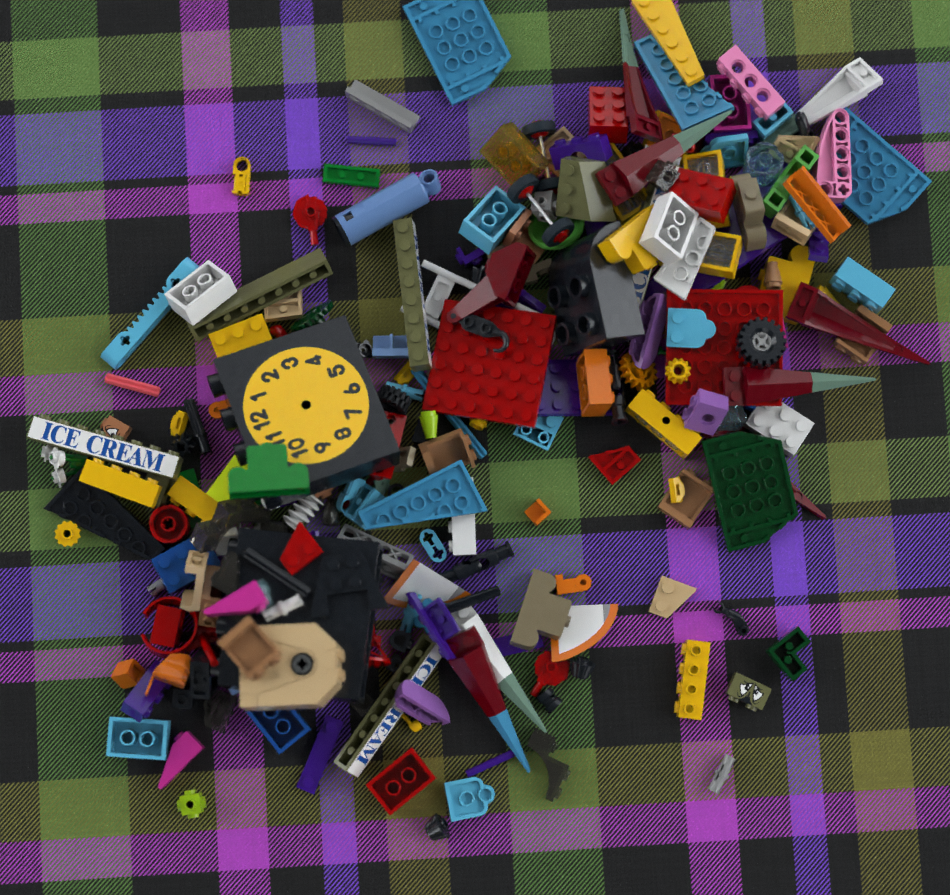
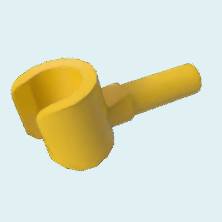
[401,713,423,732]

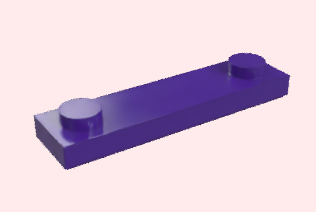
[296,714,344,795]

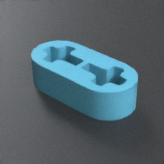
[419,529,447,563]

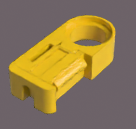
[231,157,251,196]

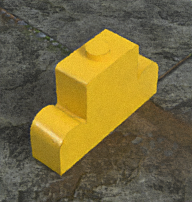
[597,204,659,275]
[758,245,815,325]

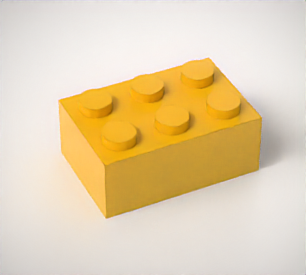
[208,313,273,358]

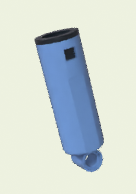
[331,169,441,248]

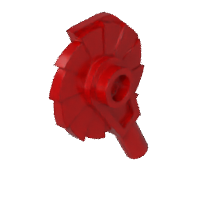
[292,194,328,246]
[529,651,570,698]

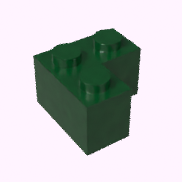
[765,626,811,681]

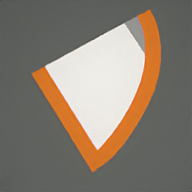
[384,559,471,608]
[551,604,618,662]

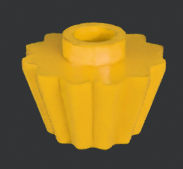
[665,358,691,384]
[55,521,81,547]

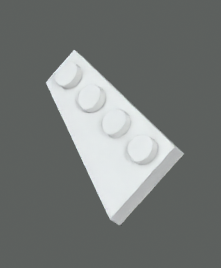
[653,217,716,301]

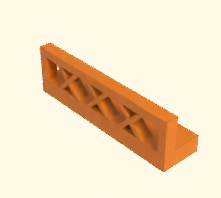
[782,166,851,244]

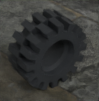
[377,384,412,415]

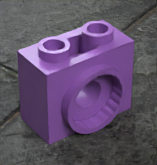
[682,388,729,436]

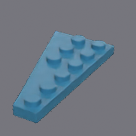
[358,460,488,530]

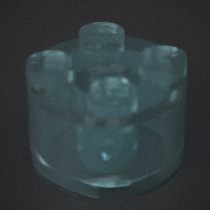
[743,142,784,187]

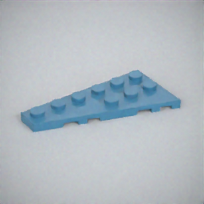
[634,35,735,131]

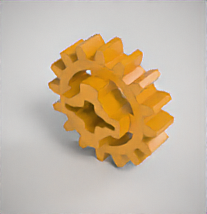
[618,352,658,391]

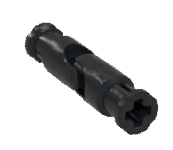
[607,350,628,426]
[438,541,515,583]

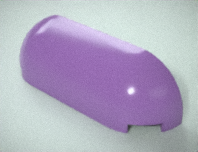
[629,293,666,369]
[395,680,450,725]

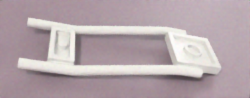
[400,260,556,345]

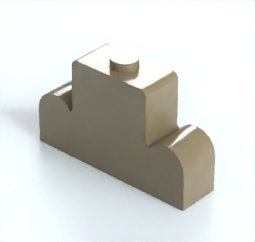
[729,173,767,252]
[509,569,572,650]

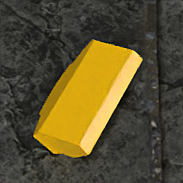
[393,360,414,385]
[170,410,188,436]
[668,476,685,503]

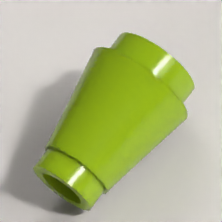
[419,410,438,439]

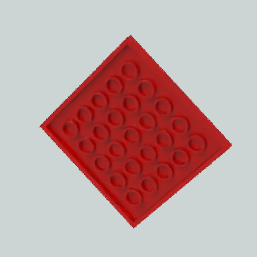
[665,289,783,406]
[422,299,557,429]

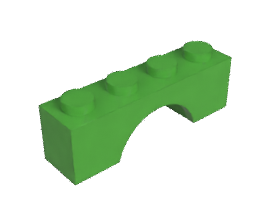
[762,145,819,219]

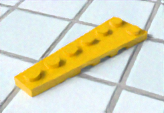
[631,0,705,87]

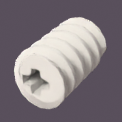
[283,495,324,530]

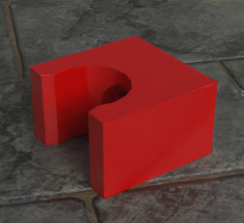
[150,604,187,648]

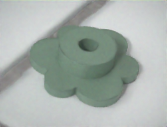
[374,479,390,495]

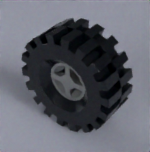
[735,317,787,369]

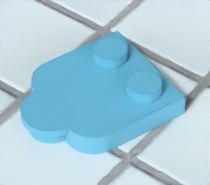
[700,133,749,169]
[666,308,716,349]
[443,777,495,822]

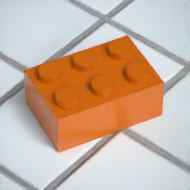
[576,348,615,417]

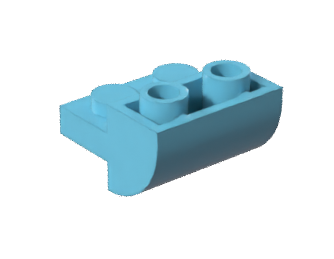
[513,416,564,451]

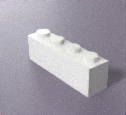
[448,477,476,556]

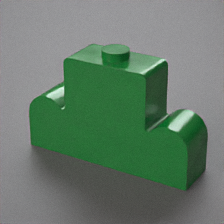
[228,442,310,499]

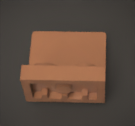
[502,208,546,265]

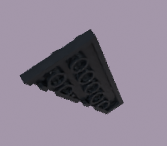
[43,467,166,561]

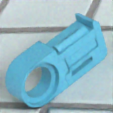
[336,478,366,513]

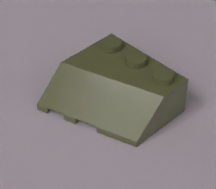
[555,156,617,222]

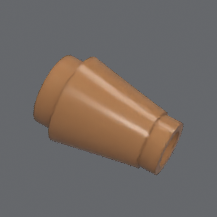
[763,261,783,290]

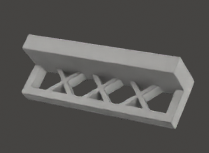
[345,79,420,134]
[337,523,414,580]

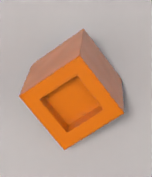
[524,498,551,527]
[111,658,146,689]

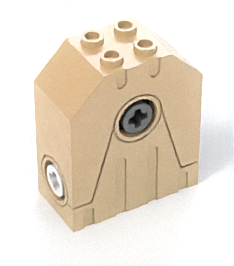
[239,623,345,711]

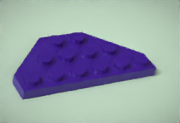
[538,359,622,417]

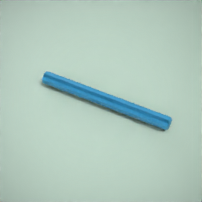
[411,369,487,459]

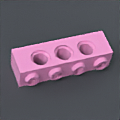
[716,45,785,121]

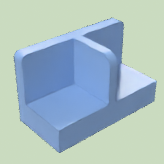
[372,334,409,359]

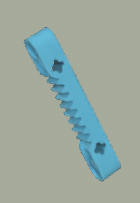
[100,257,200,370]

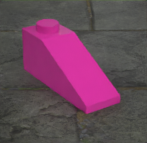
[203,580,270,617]
[158,731,205,790]

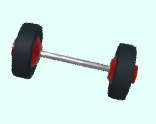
[522,120,559,195]
[507,173,575,247]

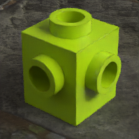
[177,789,206,819]

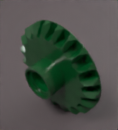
[290,300,334,332]

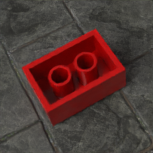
[588,86,628,144]
[668,168,737,224]
[366,747,436,815]

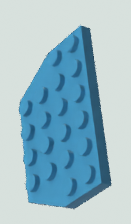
[403,0,511,106]
[811,107,932,225]

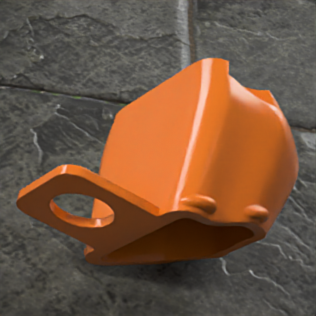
[145,653,191,696]

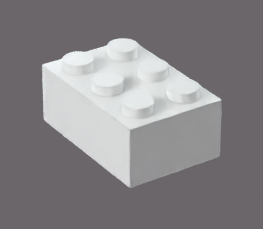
[639,191,699,266]
[164,260,237,326]
[743,402,815,458]

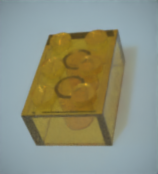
[480,122,550,186]

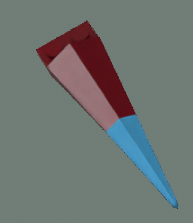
[446,625,531,773]

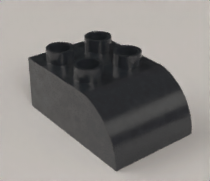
[547,221,645,357]

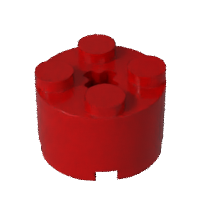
[149,505,191,545]

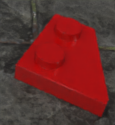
[588,446,641,485]
[280,521,324,576]

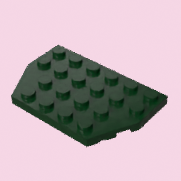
[701,431,798,552]

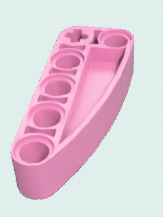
[812,108,852,204]

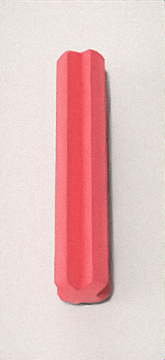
[105,373,161,397]

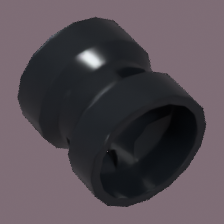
[536,687,563,714]

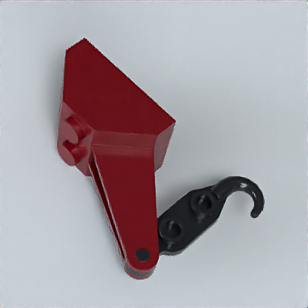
[447,242,537,353]

